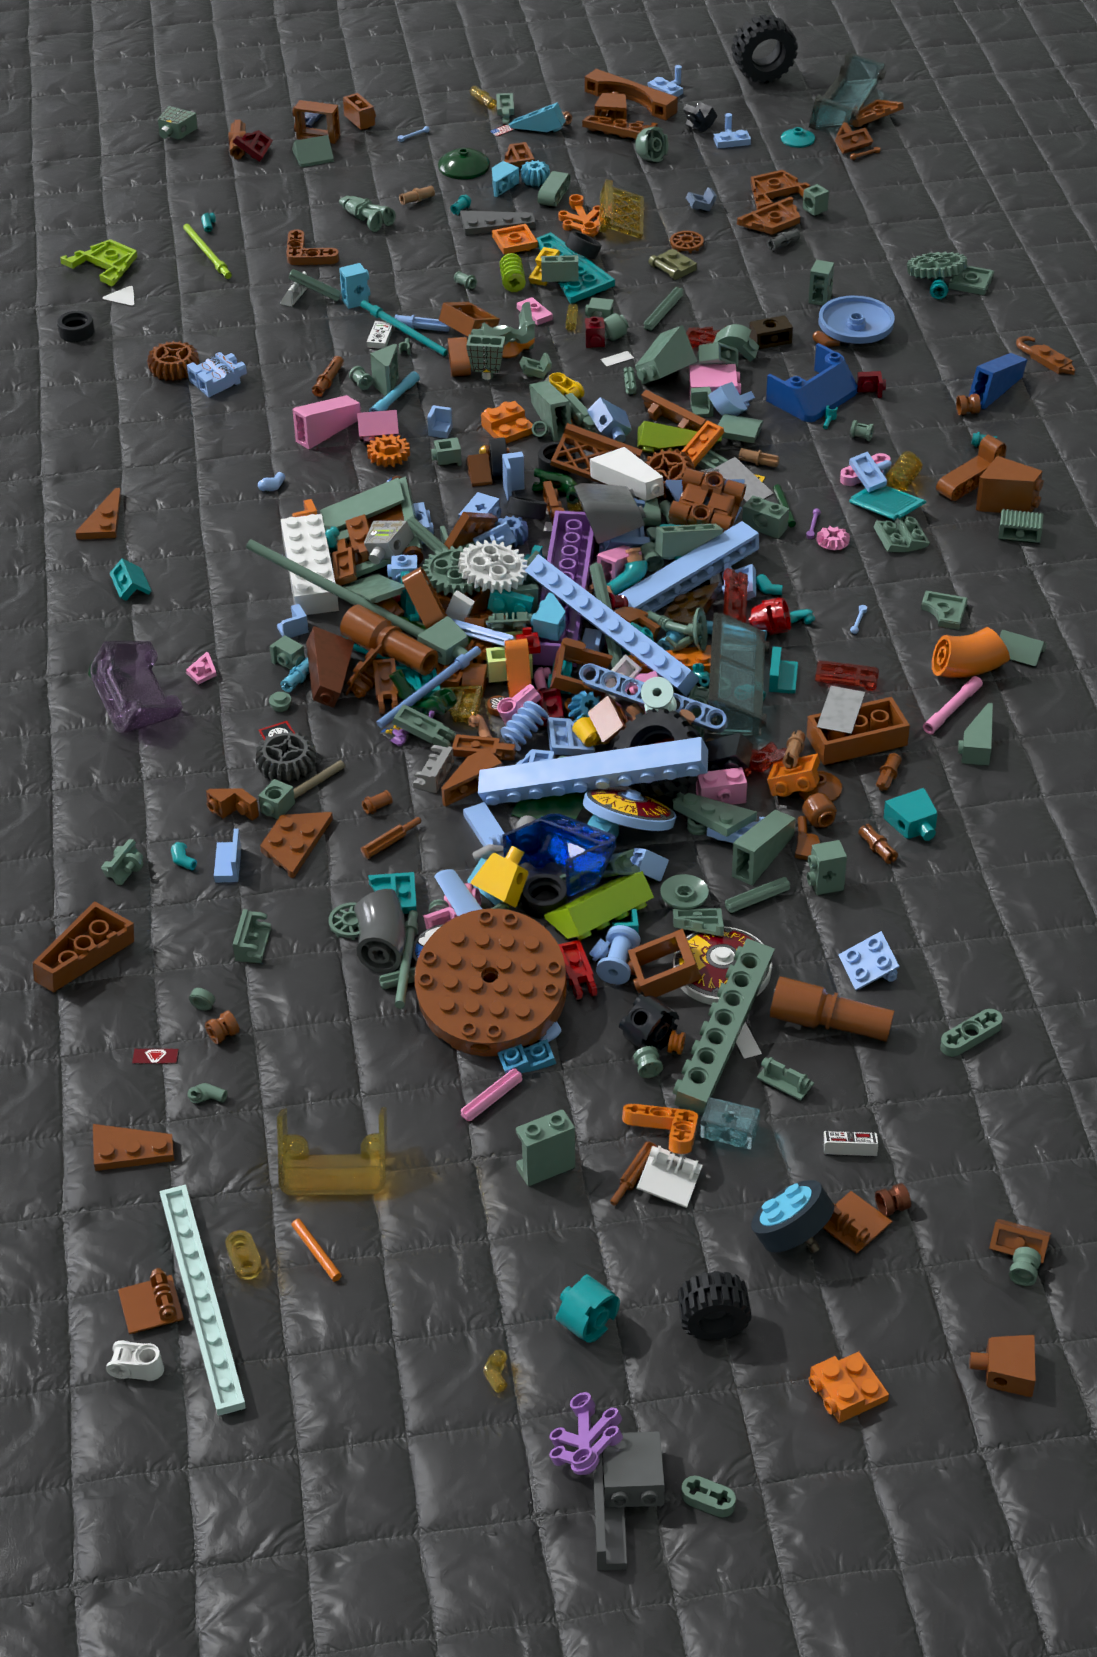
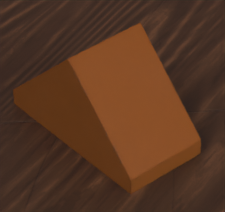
[466,453,492,487]

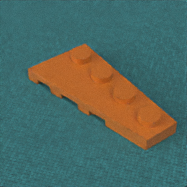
[627,645,714,674]

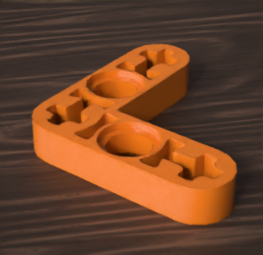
[622,1104,698,1154]

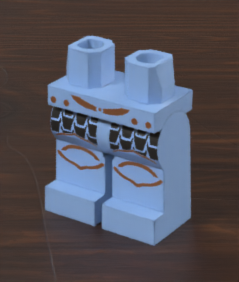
[187,352,247,397]

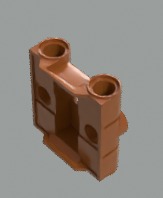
[668,468,746,532]

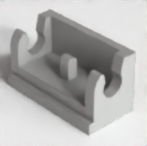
[413,745,454,793]

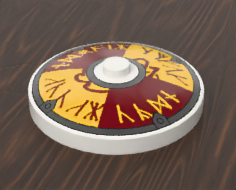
[673,927,772,1006]

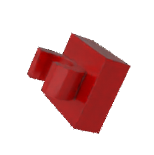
[516,627,541,654]

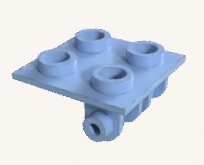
[839,931,900,991]

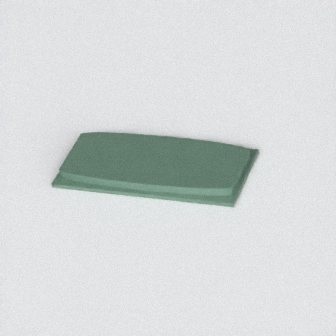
[320,478,405,532]
[342,573,406,603]

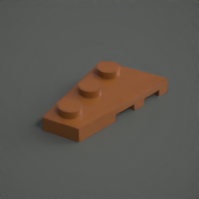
[93,1124,175,1171]

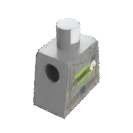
[364,521,414,564]

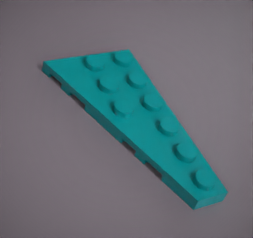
[536,232,615,304]

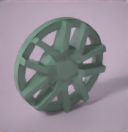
[329,902,360,940]

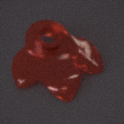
[750,742,787,772]

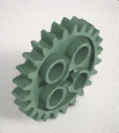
[907,252,967,279]
[423,546,481,596]

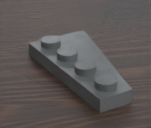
[460,211,536,235]

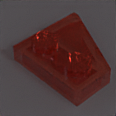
[686,326,726,348]

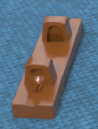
[641,390,706,432]

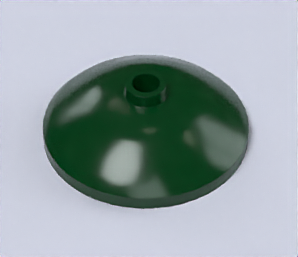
[438,148,490,179]

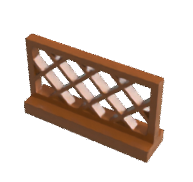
[550,423,643,485]

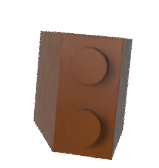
[976,456,1044,513]

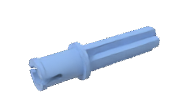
[395,314,450,332]

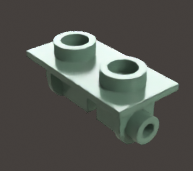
[757,1057,814,1101]

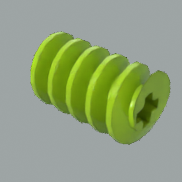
[499,253,526,292]

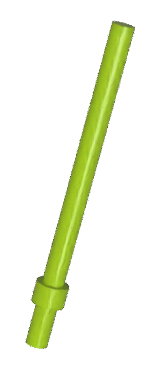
[183,224,232,279]

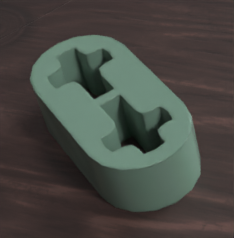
[681,1475,736,1517]

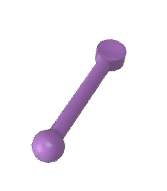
[806,508,821,539]

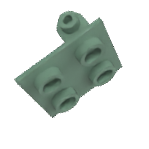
[486,612,533,633]

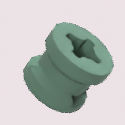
[633,1046,663,1078]

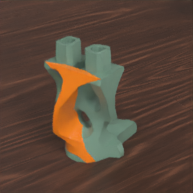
[471,302,535,358]

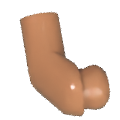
[469,714,492,737]

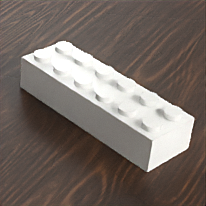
[280,514,339,615]

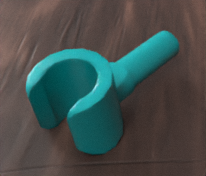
[823,405,838,429]

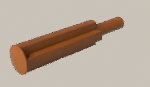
[361,817,421,859]
[610,1141,658,1205]

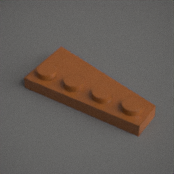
[582,115,658,140]

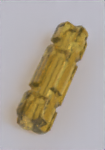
[565,304,578,331]

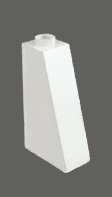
[590,447,664,501]

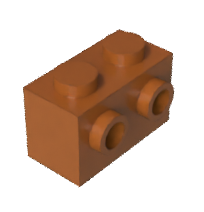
[343,93,376,130]

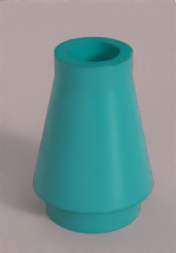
[930,277,948,299]

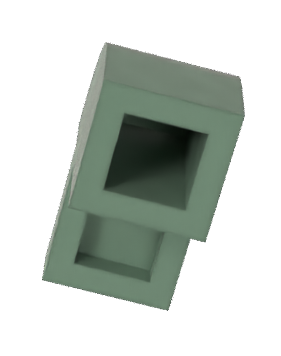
[714,324,759,362]

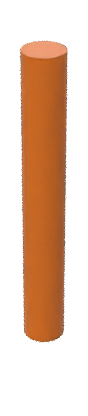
[291,1219,342,1282]

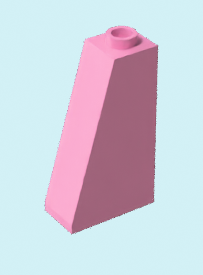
[292,395,361,449]

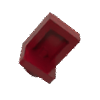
[585,317,605,348]

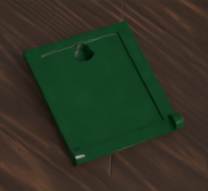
[511,791,587,838]

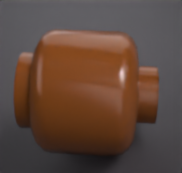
[802,793,837,828]

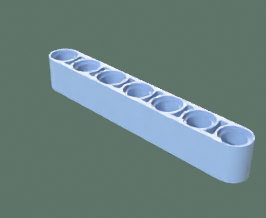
[579,663,728,733]

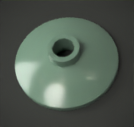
[660,874,709,909]

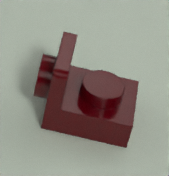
[857,371,886,398]

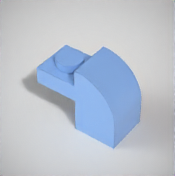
[708,382,755,416]

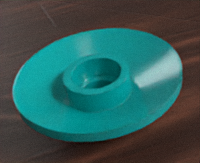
[781,127,815,148]

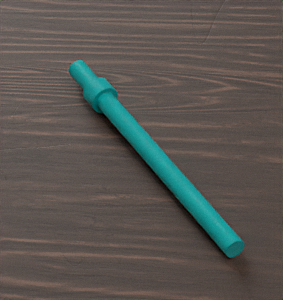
[360,300,448,357]

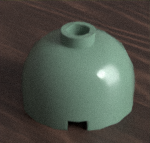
[635,127,669,162]

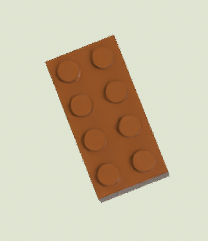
[806,697,910,765]

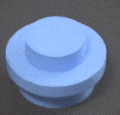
[589,939,610,962]

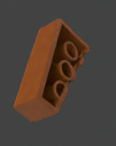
[33,901,134,992]

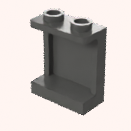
[601,1431,664,1508]

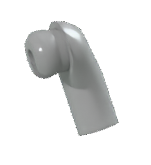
[473,844,508,863]

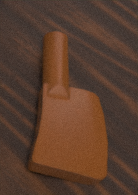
[794,816,820,860]

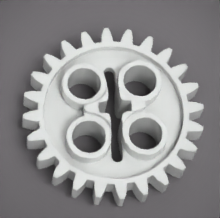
[458,540,528,593]

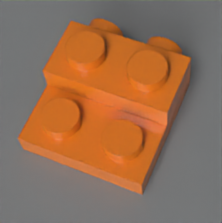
[481,401,533,444]
[767,753,820,797]
[808,1351,889,1423]

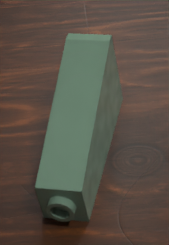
[529,380,572,442]
[732,809,796,886]

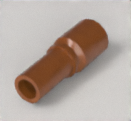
[340,604,438,676]
[770,976,895,1042]

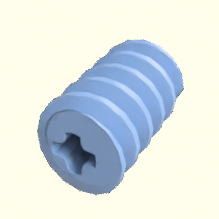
[500,701,549,751]

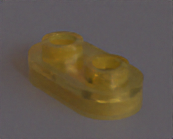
[225,1230,262,1280]

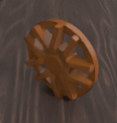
[670,231,704,253]

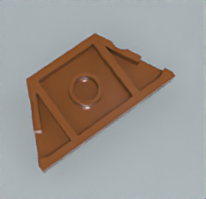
[737,197,800,234]
[260,812,333,879]

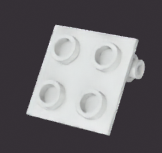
[636,1145,702,1208]

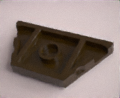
[664,582,722,625]

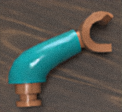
[588,548,648,596]

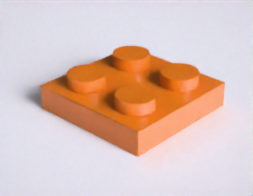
[492,224,538,255]

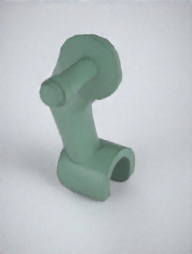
[665,636,708,652]

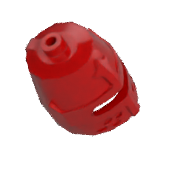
[749,597,791,635]

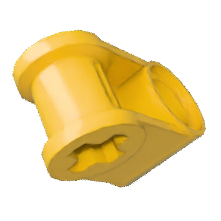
[549,372,585,399]
[572,717,609,747]

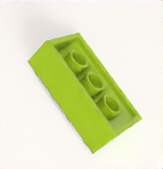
[544,871,654,940]

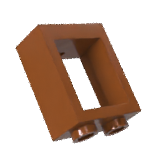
[292,100,341,144]
[439,302,500,337]
[627,929,702,997]

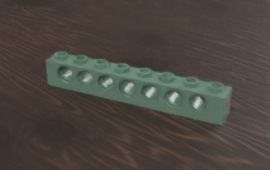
[673,938,775,1116]

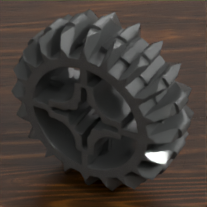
[255,730,317,783]

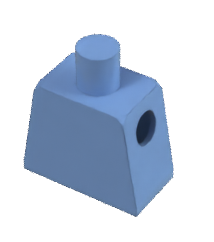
[587,397,632,443]

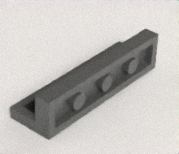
[593,1453,627,1570]

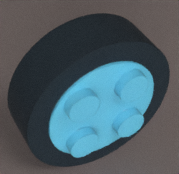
[751,1180,834,1253]

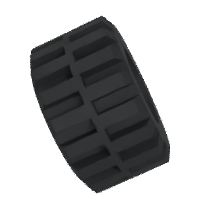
[678,1271,752,1341]

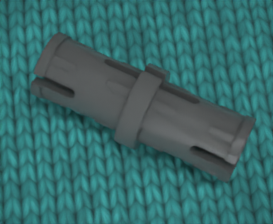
[767,228,800,251]

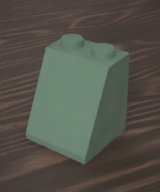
[635,325,697,384]

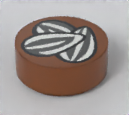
[487,696,506,716]

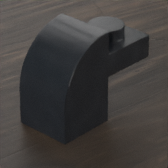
[683,102,718,132]

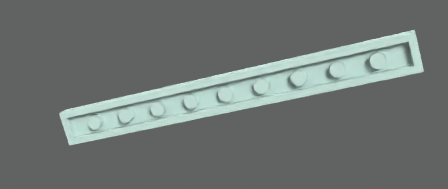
[160,1185,246,1416]

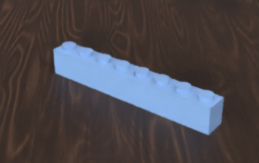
[616,521,759,612]

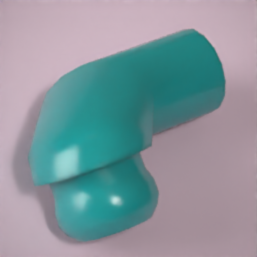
[201,213,216,232]
[325,526,340,553]

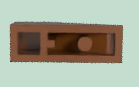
[442,748,502,807]

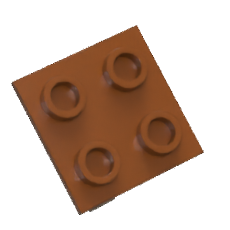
[346,643,383,698]
[823,1191,892,1254]
[118,1268,184,1335]

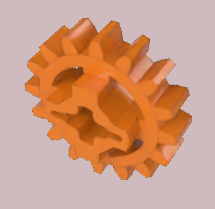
[367,434,410,467]

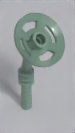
[646,608,708,651]

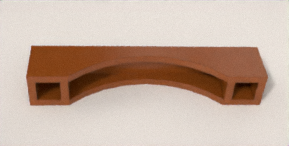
[585,69,678,121]

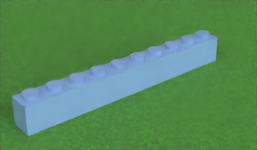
[525,554,700,696]
[478,737,708,805]

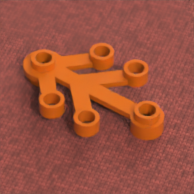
[558,194,608,237]

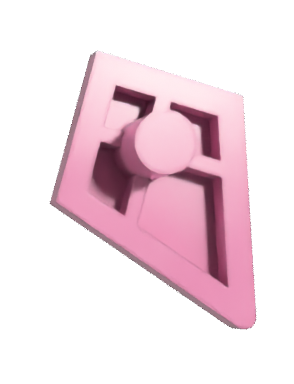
[186,652,217,685]

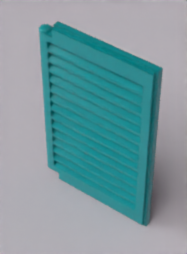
[849,486,927,520]

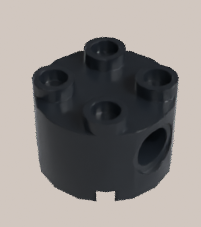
[619,995,679,1050]

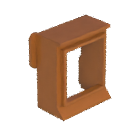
[550,638,613,702]

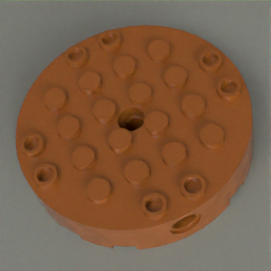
[415,909,567,1056]

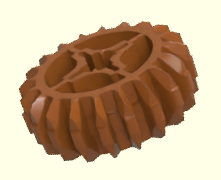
[147,341,200,382]
[645,448,695,499]

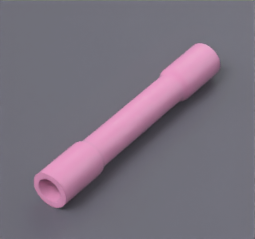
[923,676,983,734]

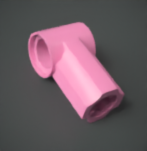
[497,684,542,725]

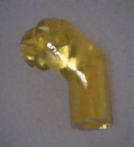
[483,1350,507,1393]

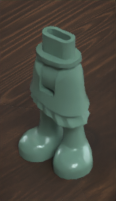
[339,196,396,232]

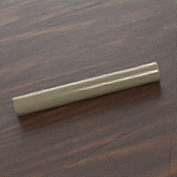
[293,760,345,799]

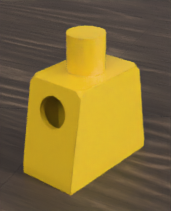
[471,846,529,908]

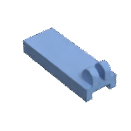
[463,802,510,849]

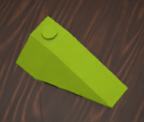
[637,421,722,453]

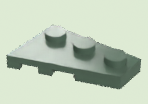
[673,793,757,837]

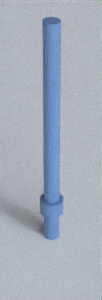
[376,646,481,728]

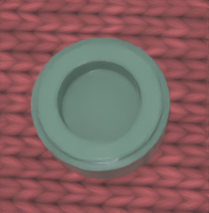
[189,988,215,1010]

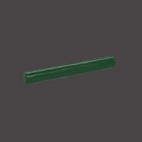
[773,484,796,528]

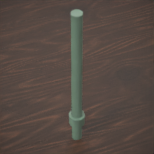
[395,910,419,1009]

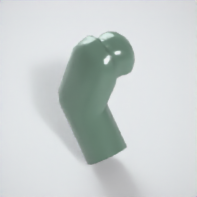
[187,1083,228,1103]

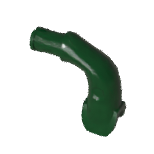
[532,468,578,504]
[389,669,458,716]

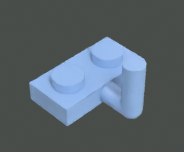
[648,65,683,97]
[714,113,751,149]
[849,452,892,492]

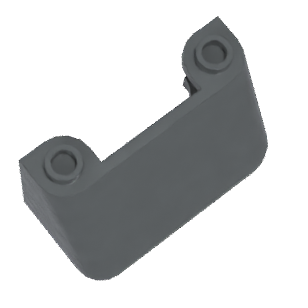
[574,483,646,544]

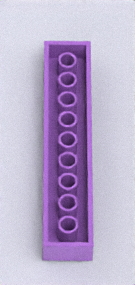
[533,511,596,667]

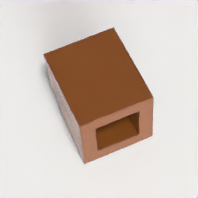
[461,662,488,698]

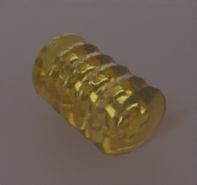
[885,451,923,491]

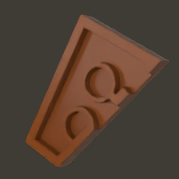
[845,99,904,127]
[444,512,498,549]

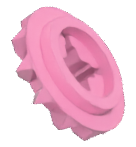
[817,526,850,550]

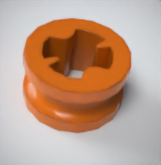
[668,1030,686,1055]

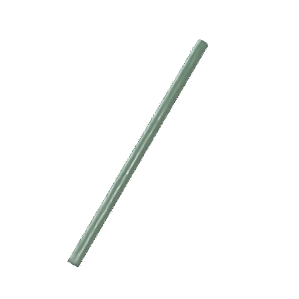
[246,539,425,639]

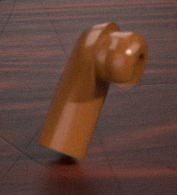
[812,331,840,347]

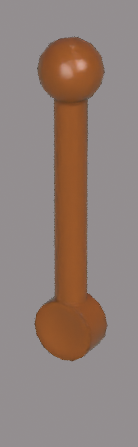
[850,147,881,160]

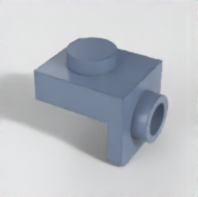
[686,187,717,211]

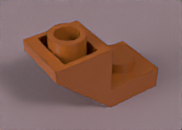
[206,788,259,821]

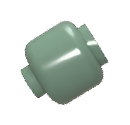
[604,313,629,341]

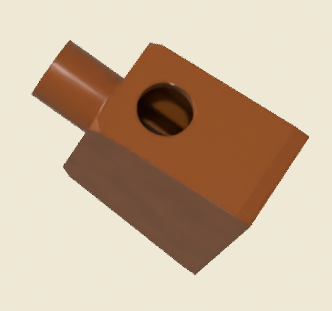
[595,92,627,121]
[969,1335,1036,1397]

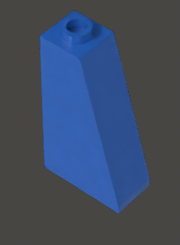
[969,353,1028,409]

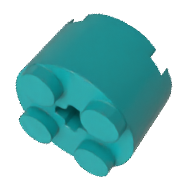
[556,1274,620,1343]

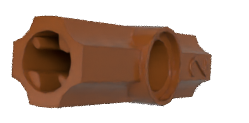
[228,120,246,159]

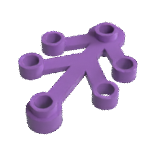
[549,1392,623,1475]

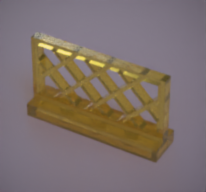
[599,179,644,239]

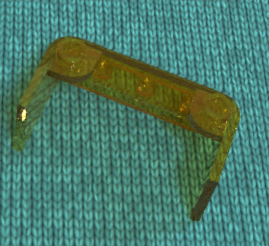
[277,1107,388,1195]

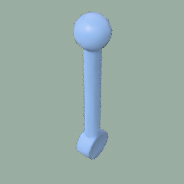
[398,126,430,142]
[850,605,867,634]

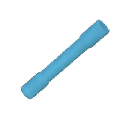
[369,371,420,412]

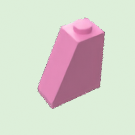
[597,545,642,584]

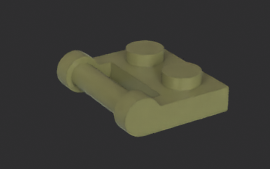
[648,249,697,280]

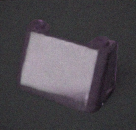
[90,641,183,733]

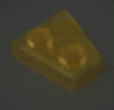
[440,685,483,722]

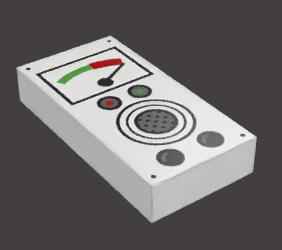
[367,321,394,349]

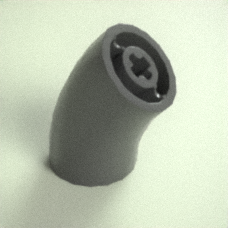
[354,889,406,973]

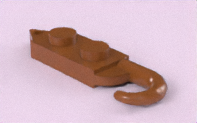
[1016,336,1075,375]

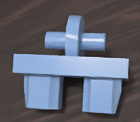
[473,521,516,547]

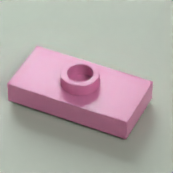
[517,297,553,326]

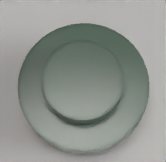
[269,692,291,712]

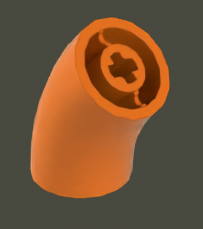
[932,627,1010,678]

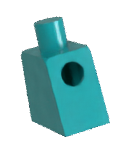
[883,788,938,841]

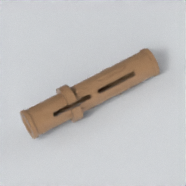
[782,730,806,768]

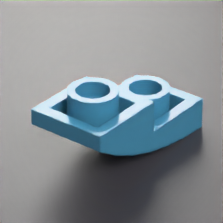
[498,1039,557,1074]

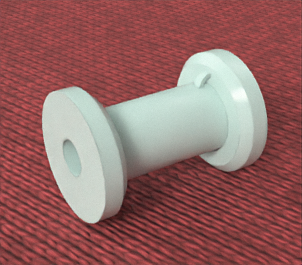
[641,677,677,714]

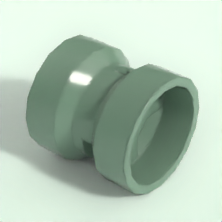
[640,542,664,572]
[1009,1247,1041,1286]

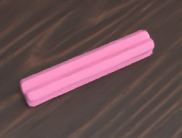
[461,1069,522,1122]

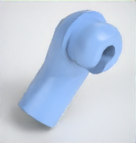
[258,472,285,491]

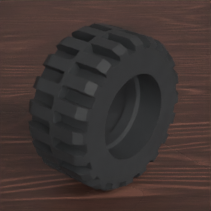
[731,14,798,83]
[613,708,701,801]

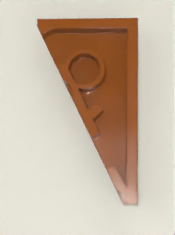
[76,488,121,540]

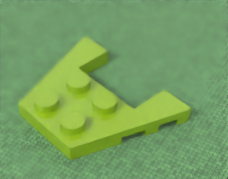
[60,239,137,286]

